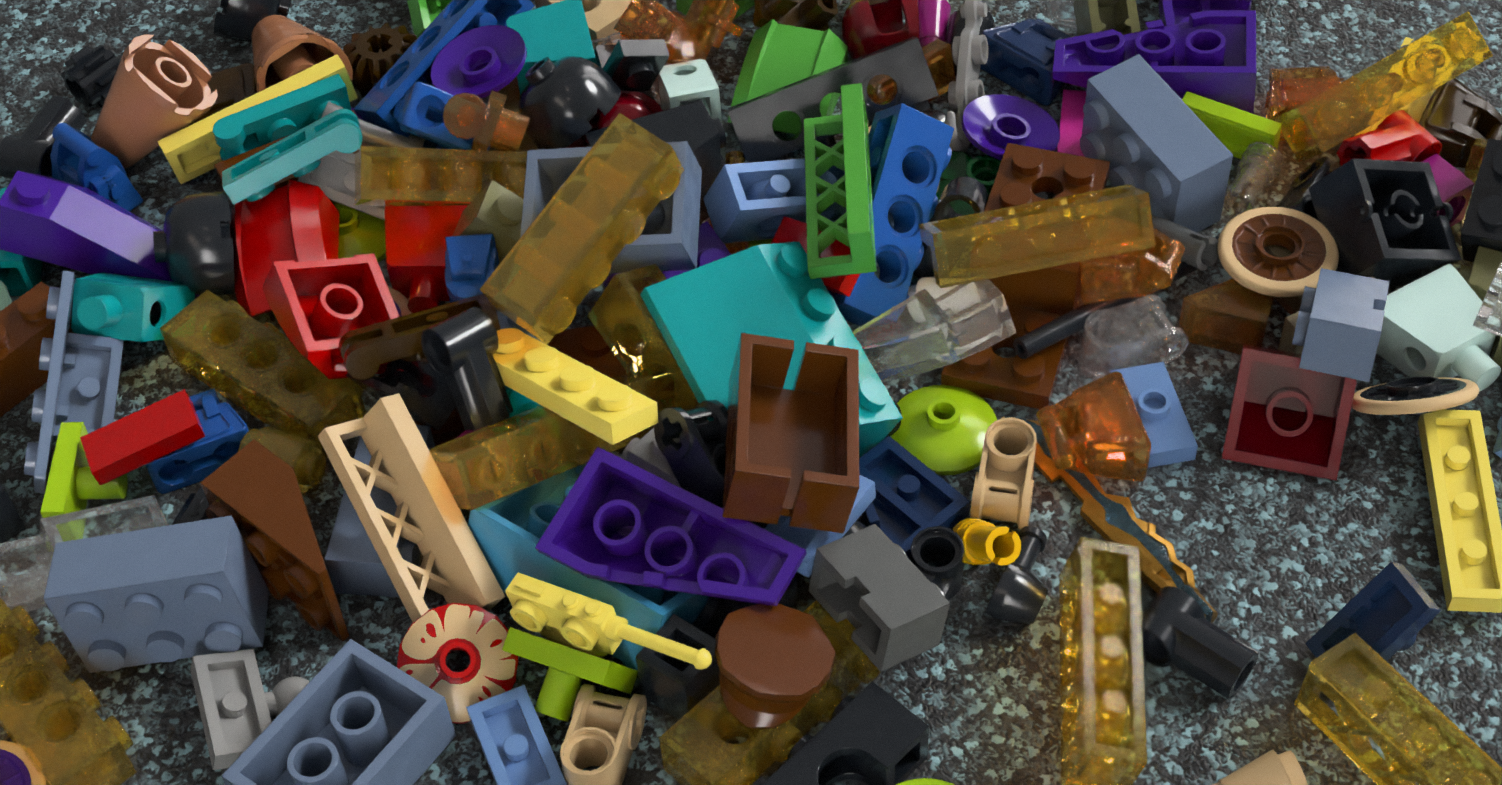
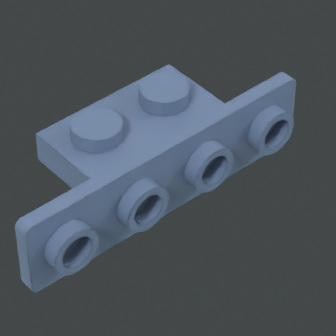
[24,271,124,493]

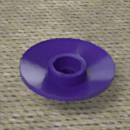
[431,25,527,101]
[961,94,1060,160]

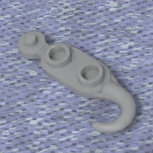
[945,0,988,153]

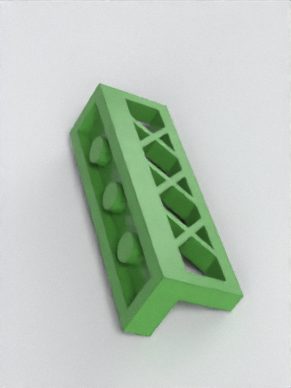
[804,83,877,279]

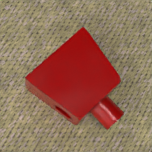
[384,205,468,313]

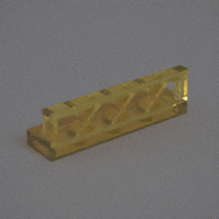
[919,184,1155,288]
[1294,633,1502,785]

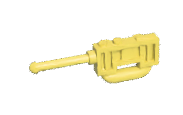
[505,572,712,670]

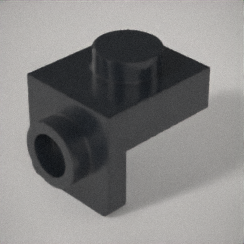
[594,39,670,91]

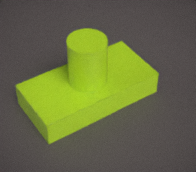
[40,422,128,543]
[502,627,638,722]

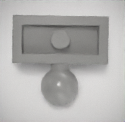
[191,649,310,770]

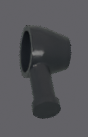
[985,526,1049,624]

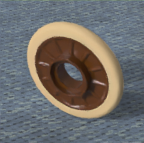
[1217,207,1339,297]

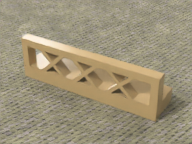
[318,393,506,622]

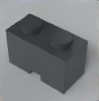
[808,524,950,672]

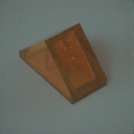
[1177,279,1276,355]

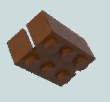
[722,333,859,533]

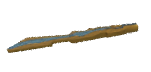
[1001,416,1218,623]

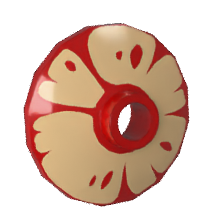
[397,603,518,724]

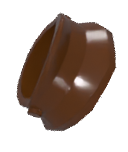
[715,603,836,729]

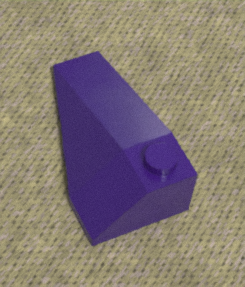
[1053,10,1257,114]
[0,171,207,304]
[535,446,807,606]

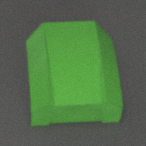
[728,19,848,134]

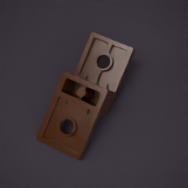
[941,143,1110,411]

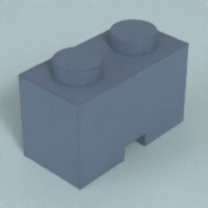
[1292,268,1389,382]

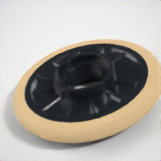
[1352,377,1479,415]

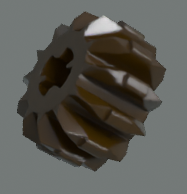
[343,22,417,98]

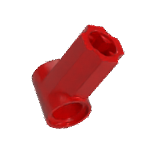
[1336,110,1442,166]

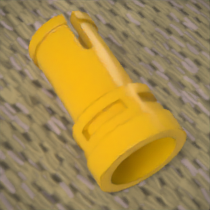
[953,518,1021,566]

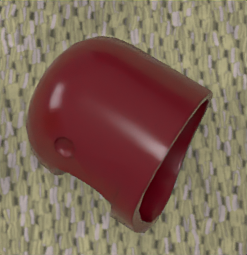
[842,0,919,60]

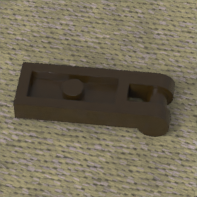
[339,293,501,380]

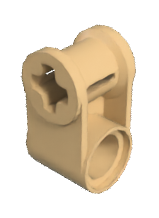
[970,417,1037,530]
[560,684,647,785]

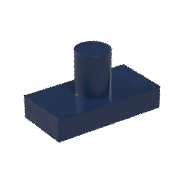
[1305,562,1441,692]

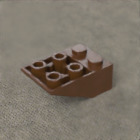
[200,439,349,641]

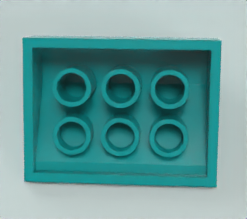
[640,242,903,458]

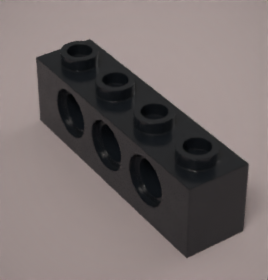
[728,36,939,163]

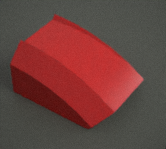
[229,180,340,321]
[262,253,400,380]

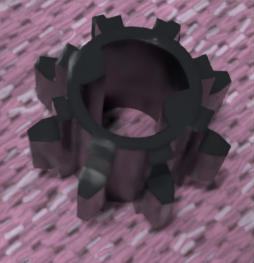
[61,45,120,108]

